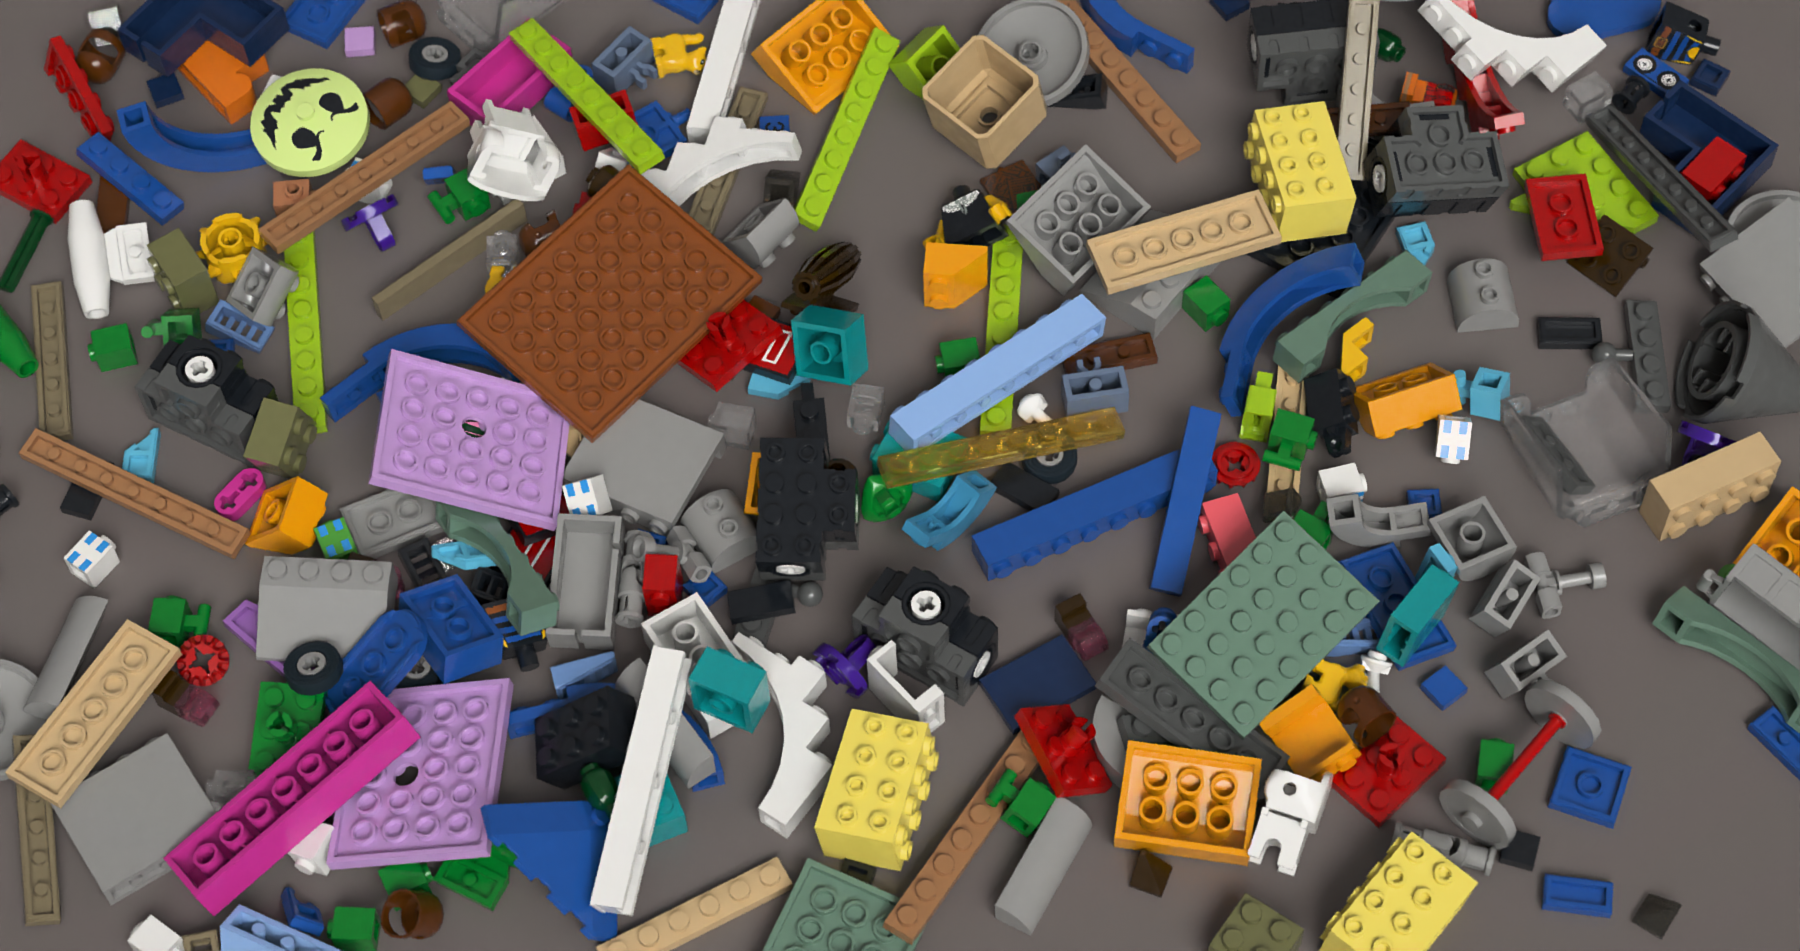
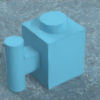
[1454,367,1510,421]

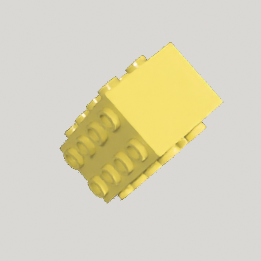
[1243,101,1357,242]
[814,709,939,871]
[1319,831,1478,951]

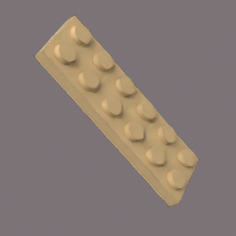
[1086,189,1282,295]
[5,619,182,809]

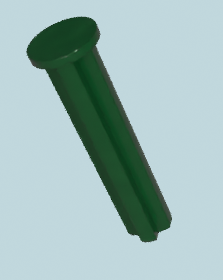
[0,209,53,293]

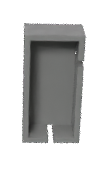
[545,513,626,650]

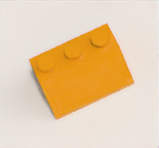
[1354,362,1462,439]

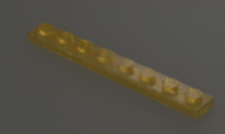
[877,407,1125,489]

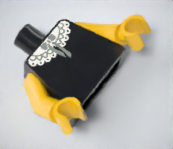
[922,185,1013,250]

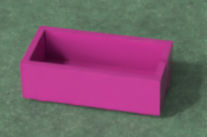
[447,18,573,126]

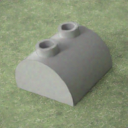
[722,198,799,268]
[226,247,299,327]
[1447,258,1519,333]
[680,489,758,574]
[1427,496,1517,581]

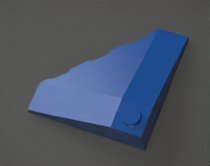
[480,801,618,942]

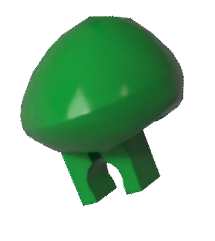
[861,474,913,523]

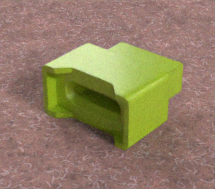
[1239,371,1277,443]

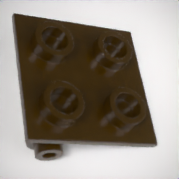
[1567,214,1654,297]

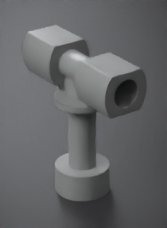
[631,525,713,583]
[1524,552,1607,619]

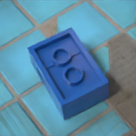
[399,574,504,684]

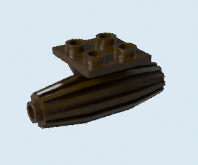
[781,242,862,316]

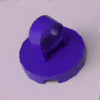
[341,194,399,252]
[1677,420,1737,466]
[812,634,877,699]

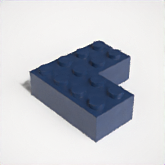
[117,0,290,78]
[1640,80,1779,235]

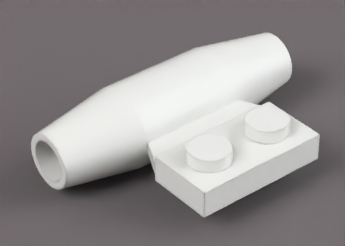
[68,200,155,319]

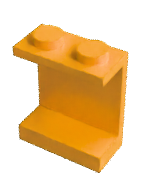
[1259,684,1362,782]

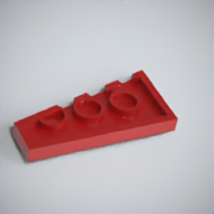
[44,35,115,142]

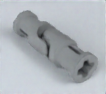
[615,530,653,628]
[1390,820,1496,877]

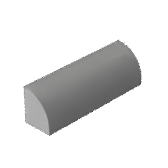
[23,596,108,720]
[615,657,716,789]
[995,798,1093,936]

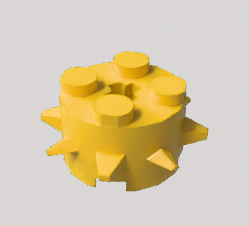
[196,213,268,284]

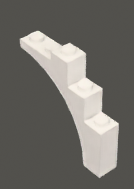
[1417,0,1607,92]
[641,116,802,206]
[731,632,833,838]

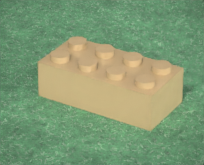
[1639,432,1781,542]

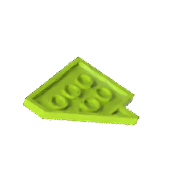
[1509,131,1659,234]

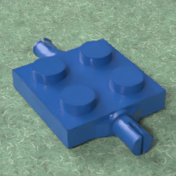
[613,100,691,170]

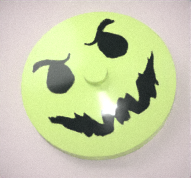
[250,68,370,177]

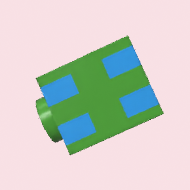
[314,517,358,560]

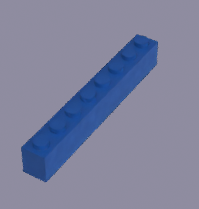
[972,449,1218,581]

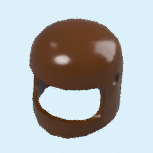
[377,0,427,49]
[75,29,126,84]
[363,77,413,130]
[518,209,560,257]
[1337,685,1396,748]
[381,889,444,940]

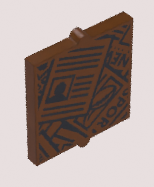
[980,160,1042,220]

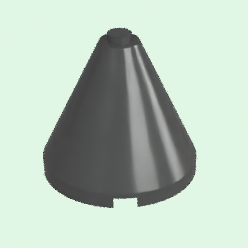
[1675,300,1800,424]

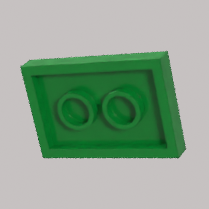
[247,681,328,780]

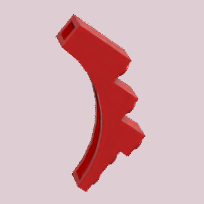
[1442,0,1525,140]

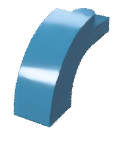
[901,469,997,551]

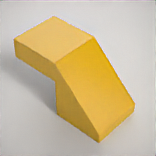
[1339,317,1374,382]

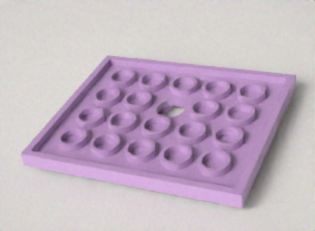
[368,349,569,531]
[326,678,514,870]

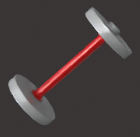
[1439,679,1601,849]

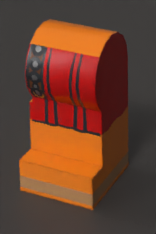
[1399,72,1458,106]

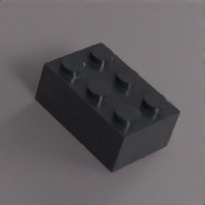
[535,686,635,790]

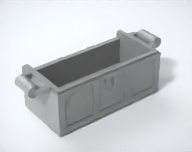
[1696,543,1800,670]

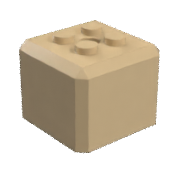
[922,35,1047,169]

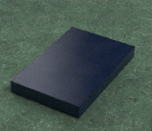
[979,634,1097,735]

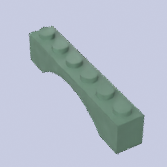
[1272,250,1433,383]
[435,501,560,636]
[1652,586,1800,733]

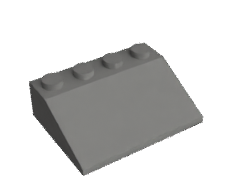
[1005,144,1151,296]
[1079,210,1220,339]
[256,556,399,662]

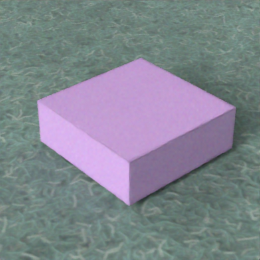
[345,26,375,57]

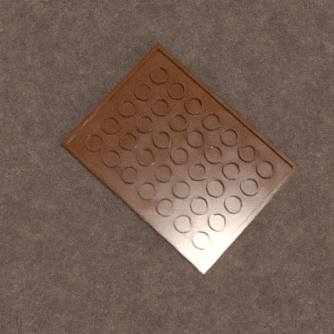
[457,164,763,443]

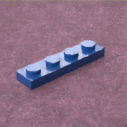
[76,132,184,226]

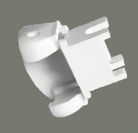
[467,99,560,202]
[1247,769,1333,877]

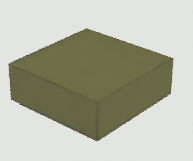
[405,74,443,109]

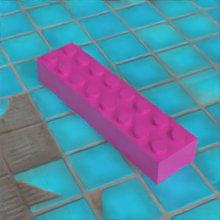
[163,681,420,916]

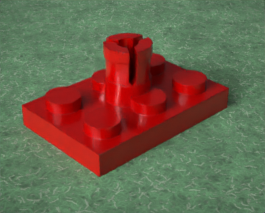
[0,139,93,224]
[1524,174,1604,261]
[678,300,783,392]
[1014,704,1113,798]
[1331,716,1447,828]

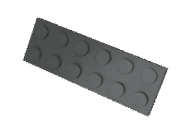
[1095,638,1290,806]

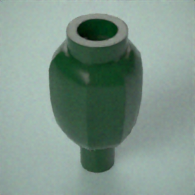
[1377,28,1406,62]
[580,762,618,819]

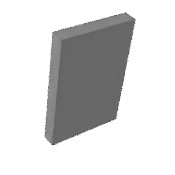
[339,489,444,559]

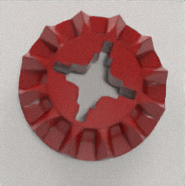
[1212,442,1260,489]
[176,634,229,686]

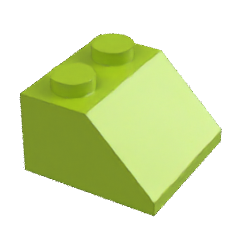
[888,25,960,99]

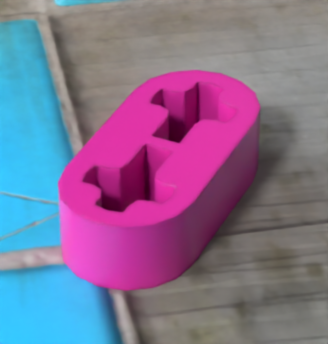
[214,468,266,521]

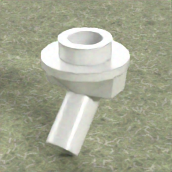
[1017,393,1059,430]
[1360,650,1393,693]

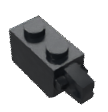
[1304,367,1360,458]
[793,382,830,460]

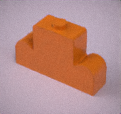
[177,40,269,125]

